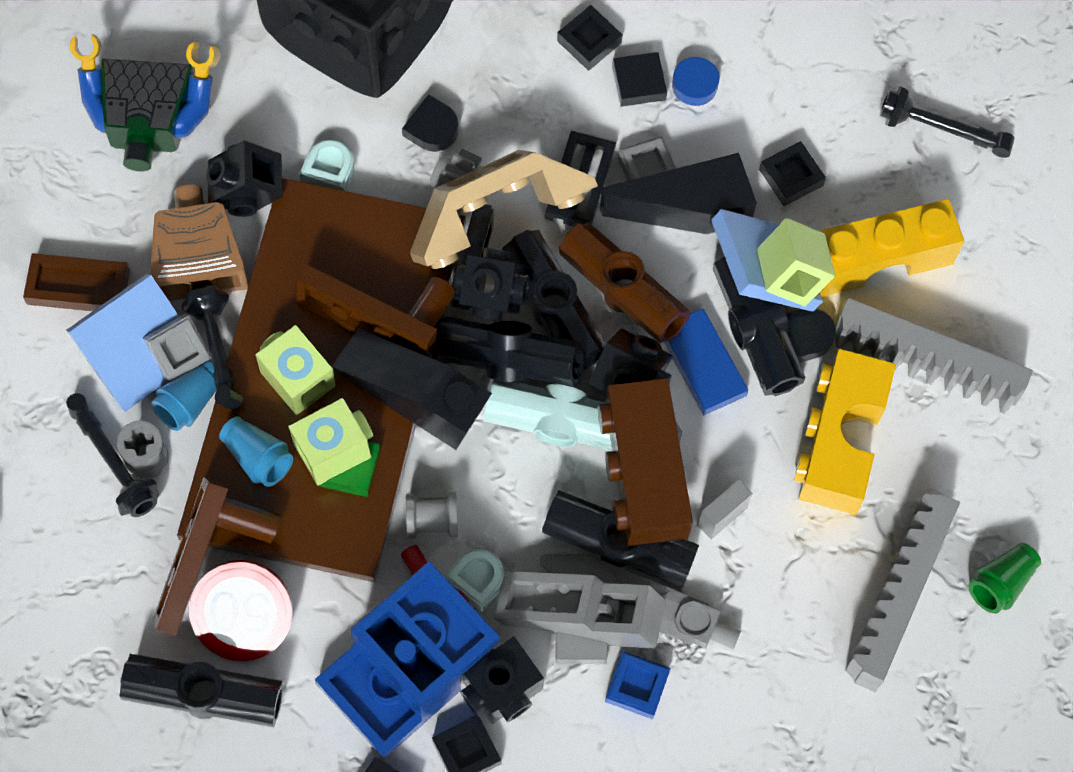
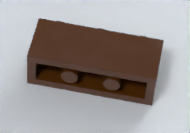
[598,379,693,546]

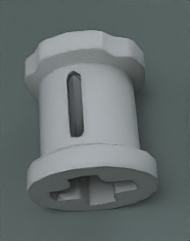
[117,421,168,479]
[406,492,458,539]

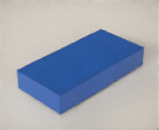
[664,309,748,416]

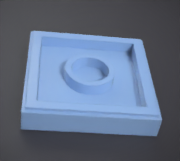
[711,209,823,311]
[66,273,179,412]

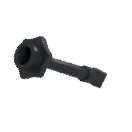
[879,86,1015,158]
[181,283,243,411]
[66,393,159,517]

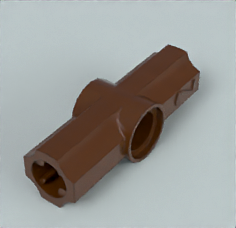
[559,222,690,344]

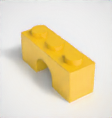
[819,198,965,297]
[794,349,896,515]

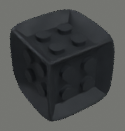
[257,0,453,98]

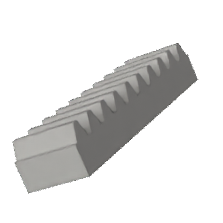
[835,298,1033,414]
[845,492,960,692]

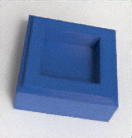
[605,651,671,719]

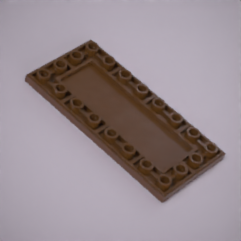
[177,178,466,582]

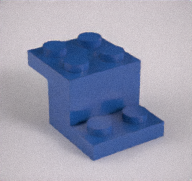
[314,561,500,759]

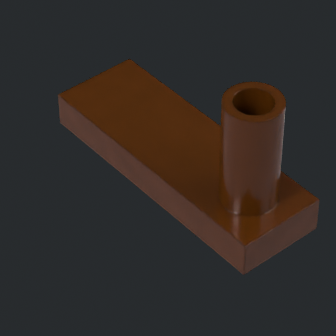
[296,264,455,358]
[152,476,280,636]

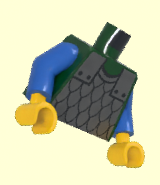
[70,34,220,172]

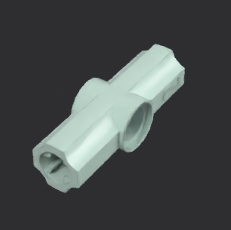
[484,380,612,451]

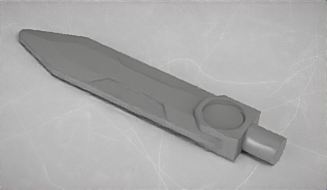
[540,554,741,649]

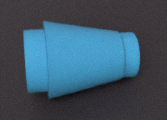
[151,361,217,431]
[219,417,293,487]

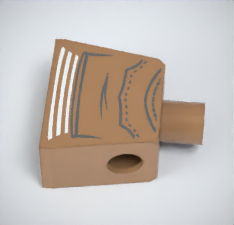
[150,184,248,301]

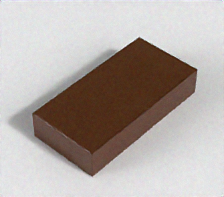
[23,253,130,311]

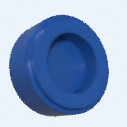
[672,57,720,106]

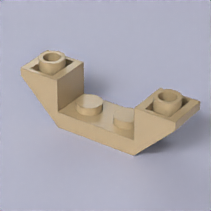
[410,150,598,269]

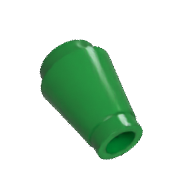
[969,543,1041,614]

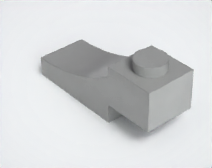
[494,571,666,649]

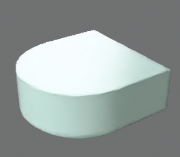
[299,139,354,191]
[444,549,504,612]

